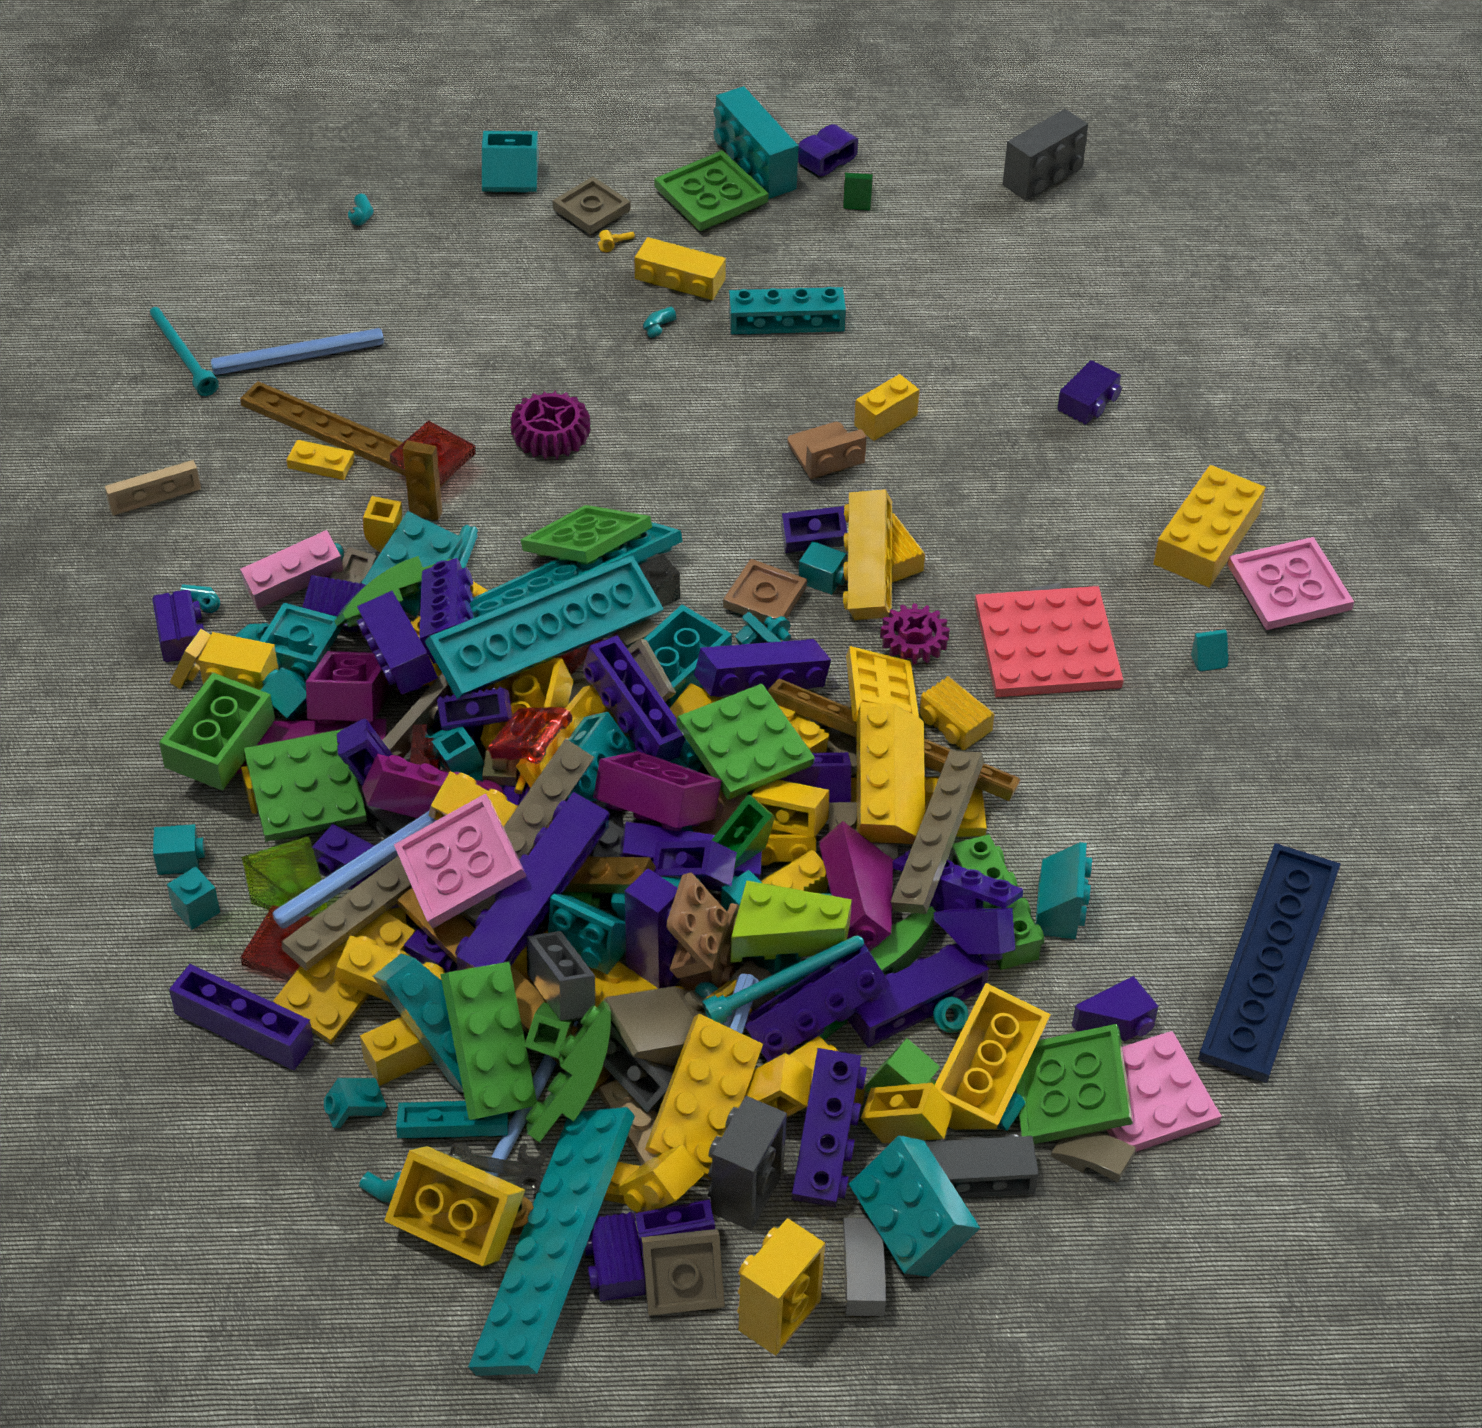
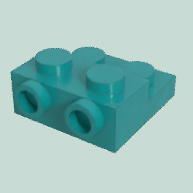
[259,603,343,681]

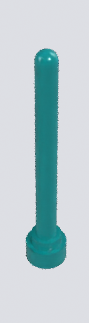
[150,307,219,396]
[702,936,864,1024]

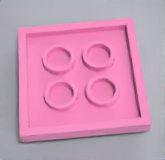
[1227,537,1354,630]
[394,793,526,928]
[1106,1031,1221,1152]

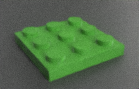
[654,150,769,231]
[521,505,652,565]
[676,684,815,800]
[244,729,366,842]
[1016,1024,1133,1144]

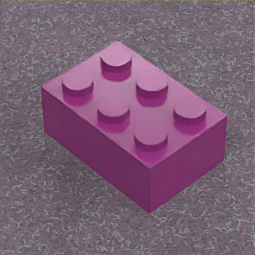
[306,651,393,724]
[593,751,722,831]

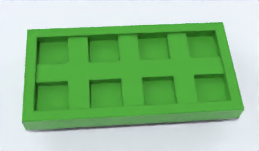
[440,962,537,1120]

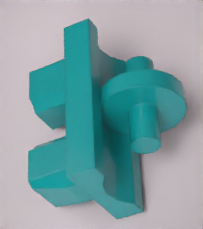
[735,612,791,645]

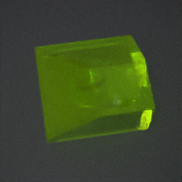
[241,836,327,916]

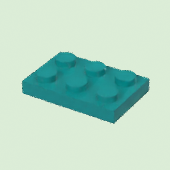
[362,511,463,617]

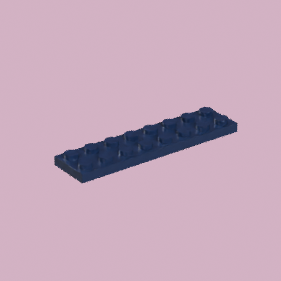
[1198,843,1341,1083]

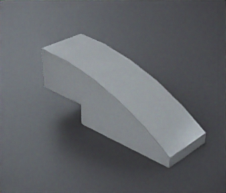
[843,1218,886,1316]

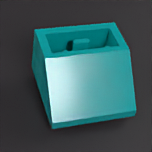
[482,131,539,193]
[1035,842,1092,939]
[548,894,626,975]

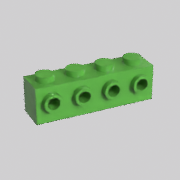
[950,834,1044,970]

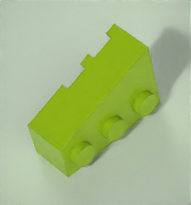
[731,880,852,962]

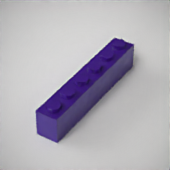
[455,792,609,970]

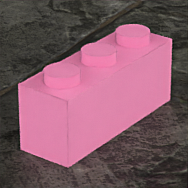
[240,530,343,609]

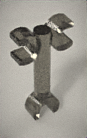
[449,1143,547,1199]

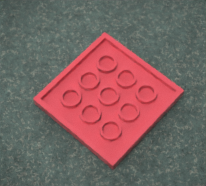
[975,586,1123,697]

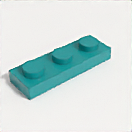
[396,1101,509,1138]

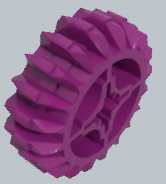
[510,390,591,460]

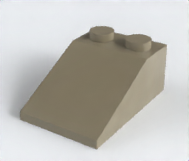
[604,986,707,1068]

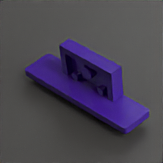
[892,850,1023,912]

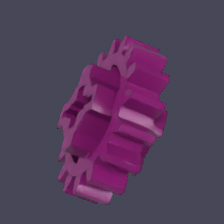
[880,603,950,664]

